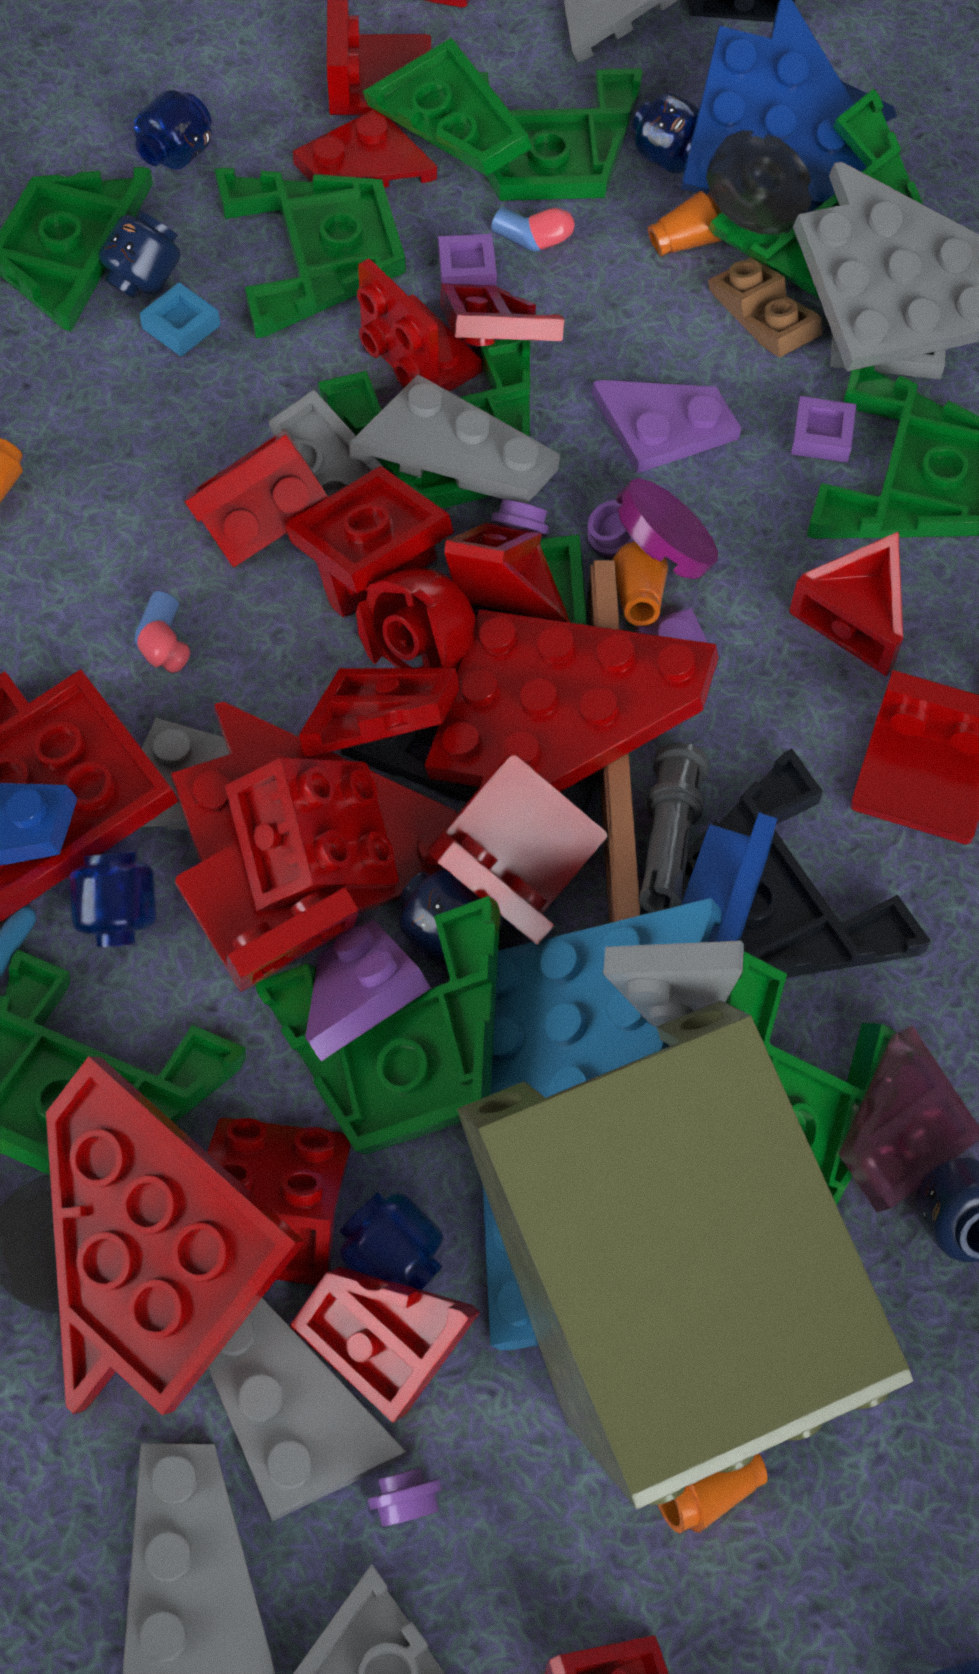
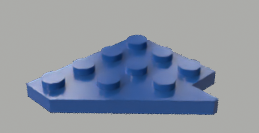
[680,0,867,218]

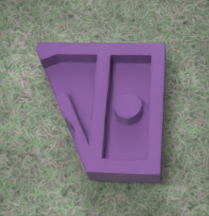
[592,380,741,473]
[305,919,431,1061]

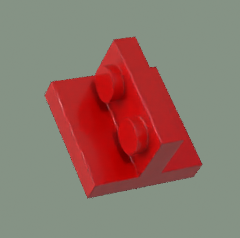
[184,429,329,568]
[285,466,454,618]

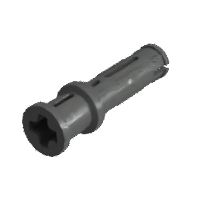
[639,742,710,913]

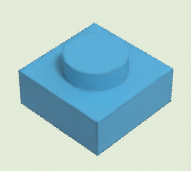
[139,282,220,357]

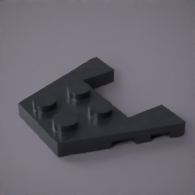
[669,749,931,978]

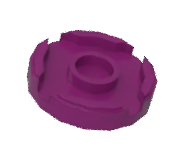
[616,478,718,579]

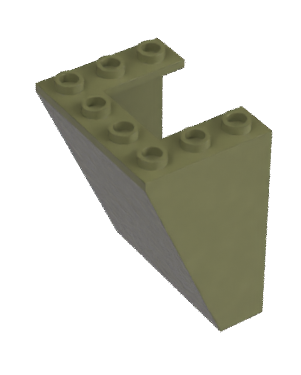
[457,1000,914,1510]

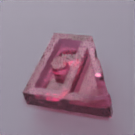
[839,1025,979,1212]

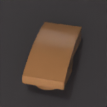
[708,258,823,358]

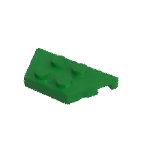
[0,167,153,331]

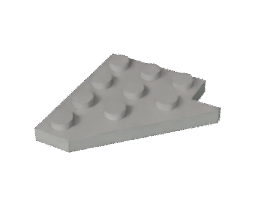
[793,162,979,371]

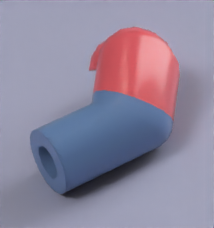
[491,207,575,252]
[135,591,190,673]

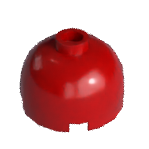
[356,567,476,673]

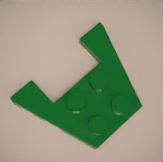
[479,68,643,201]
[709,88,923,300]
[214,168,406,339]
[318,339,530,509]
[806,365,979,539]
[255,896,500,1155]
[0,949,246,1175]
[725,951,920,1206]

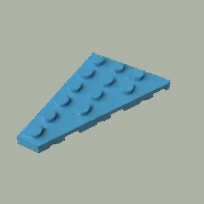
[483,898,722,1350]

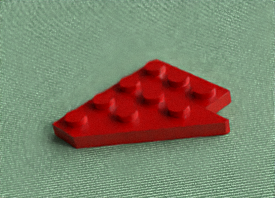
[0,669,179,922]
[171,701,457,914]

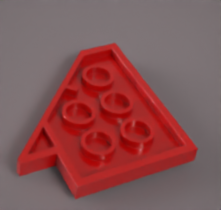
[424,609,719,792]
[46,1056,306,1415]

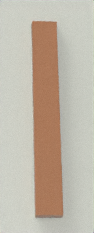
[587,560,640,923]

